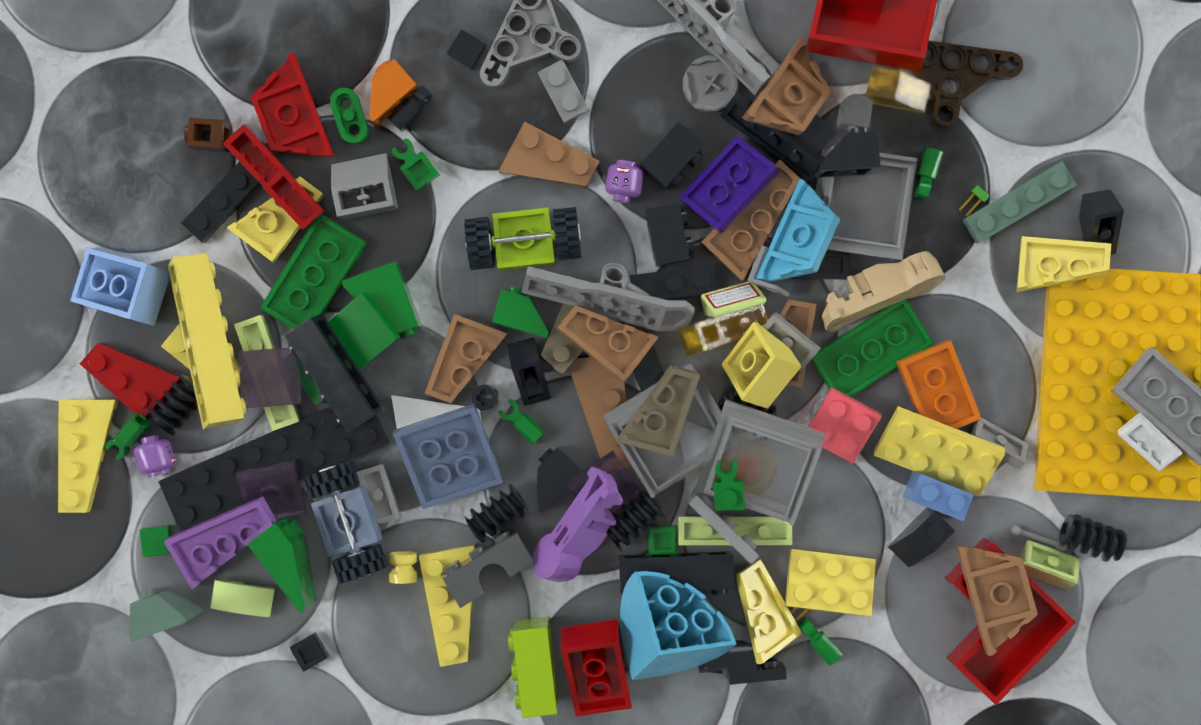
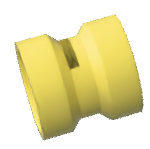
[389,551,417,584]

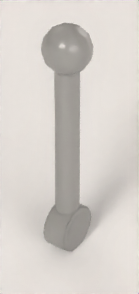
[1010,525,1067,551]

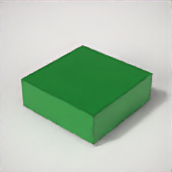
[139,525,172,557]
[648,525,677,555]

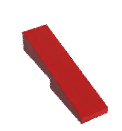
[222,124,324,229]

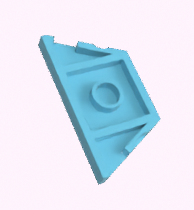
[756,179,840,283]

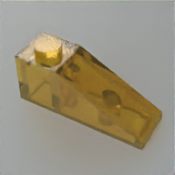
[677,304,768,357]

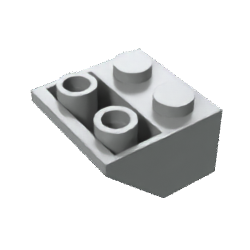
[331,153,399,220]

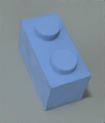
[902,471,974,521]

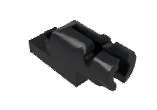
[698,640,787,685]

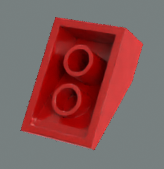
[561,619,632,717]

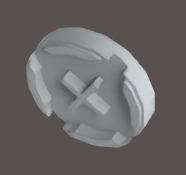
[683,55,739,113]

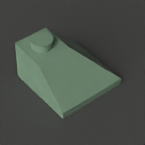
[129,588,204,642]

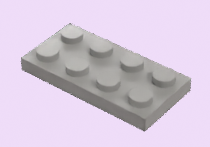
[1110,347,1201,465]

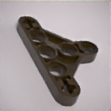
[910,41,1023,128]

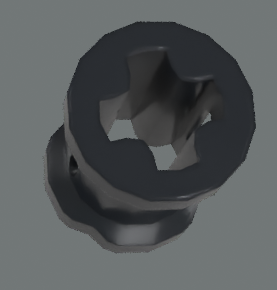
[471,384,499,411]

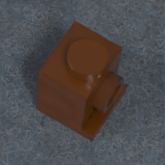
[184,117,231,153]

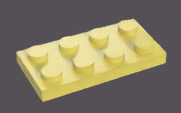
[874,406,1005,496]

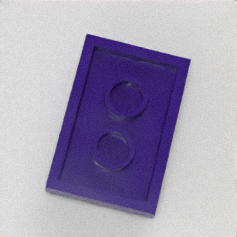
[679,136,779,234]

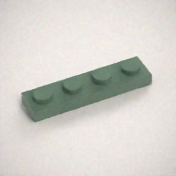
[963,161,1077,244]

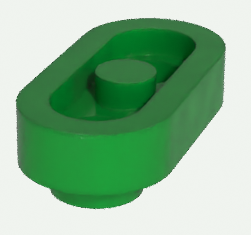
[330,88,369,145]

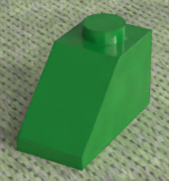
[492,286,550,338]

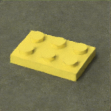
[785,549,876,617]

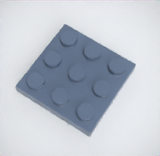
[393,403,503,509]

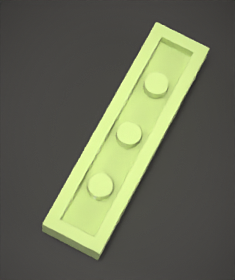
[234,315,301,431]
[678,516,792,545]

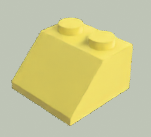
[722,322,801,409]

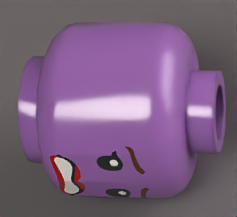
[605,160,644,203]
[134,435,176,478]

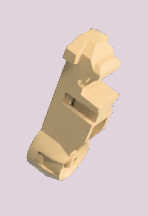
[822,251,946,332]

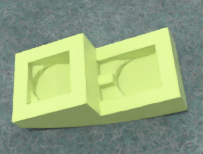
[210,579,275,617]

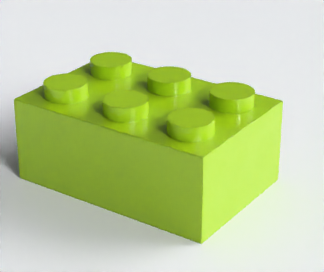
[508,616,559,718]

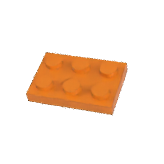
[896,339,981,429]

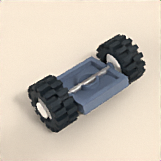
[303,461,388,584]

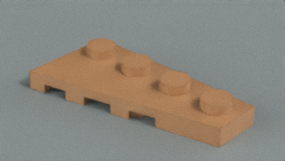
[568,357,632,469]

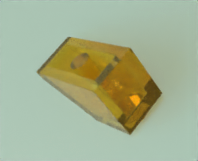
[866,66,931,113]

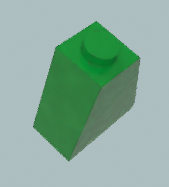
[341,262,422,339]

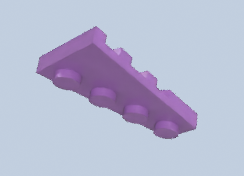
[164,496,277,589]

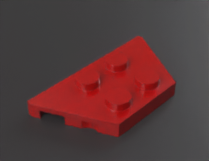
[250,52,335,157]

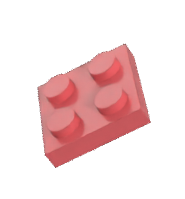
[808,387,882,464]

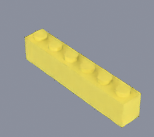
[168,253,246,430]

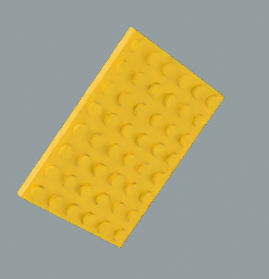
[1033,269,1201,501]

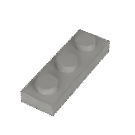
[687,493,759,564]

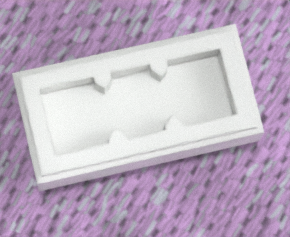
[1117,412,1182,472]

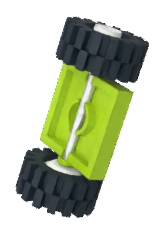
[464,207,582,271]

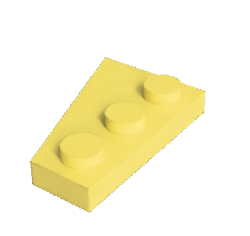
[227,177,325,262]
[735,559,802,664]

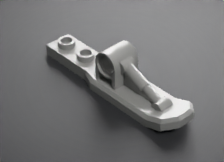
[657,0,770,95]
[521,263,695,331]

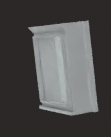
[815,146,917,263]
[602,363,741,498]
[694,399,825,526]

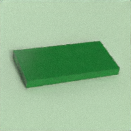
[260,214,368,329]
[282,292,400,406]
[811,299,935,397]

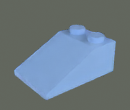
[70,248,170,326]

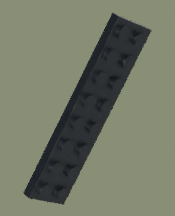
[158,407,389,532]

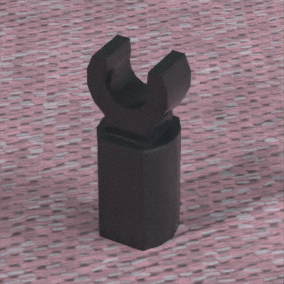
[388,85,433,132]

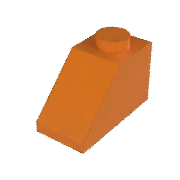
[369,59,418,126]

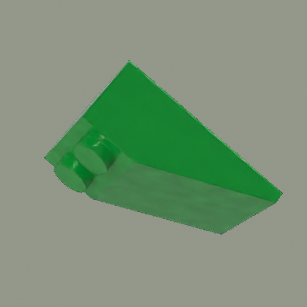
[247,516,317,614]

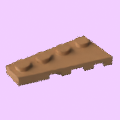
[701,160,800,281]

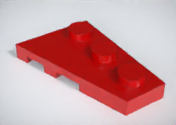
[79,343,181,419]

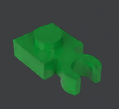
[392,138,440,192]
[713,459,746,511]

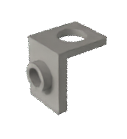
[747,246,790,297]

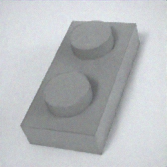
[538,59,589,124]
[763,312,821,372]
[971,418,1029,470]
[356,463,401,525]

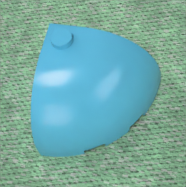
[620,571,736,680]

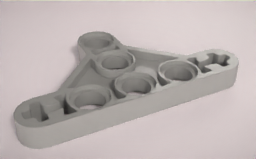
[480,0,581,89]

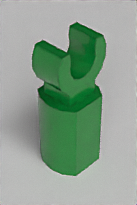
[913,147,943,200]
[498,399,546,445]
[105,413,150,460]
[798,617,843,666]

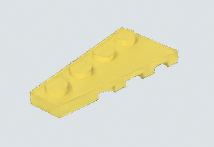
[58,399,119,513]
[419,544,475,667]

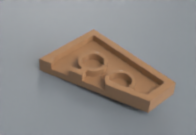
[556,305,659,382]

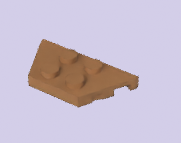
[742,37,831,136]
[955,545,1038,656]

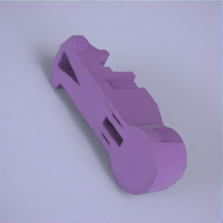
[533,467,623,583]

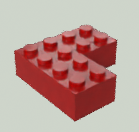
[808,0,937,72]
[944,538,1076,705]

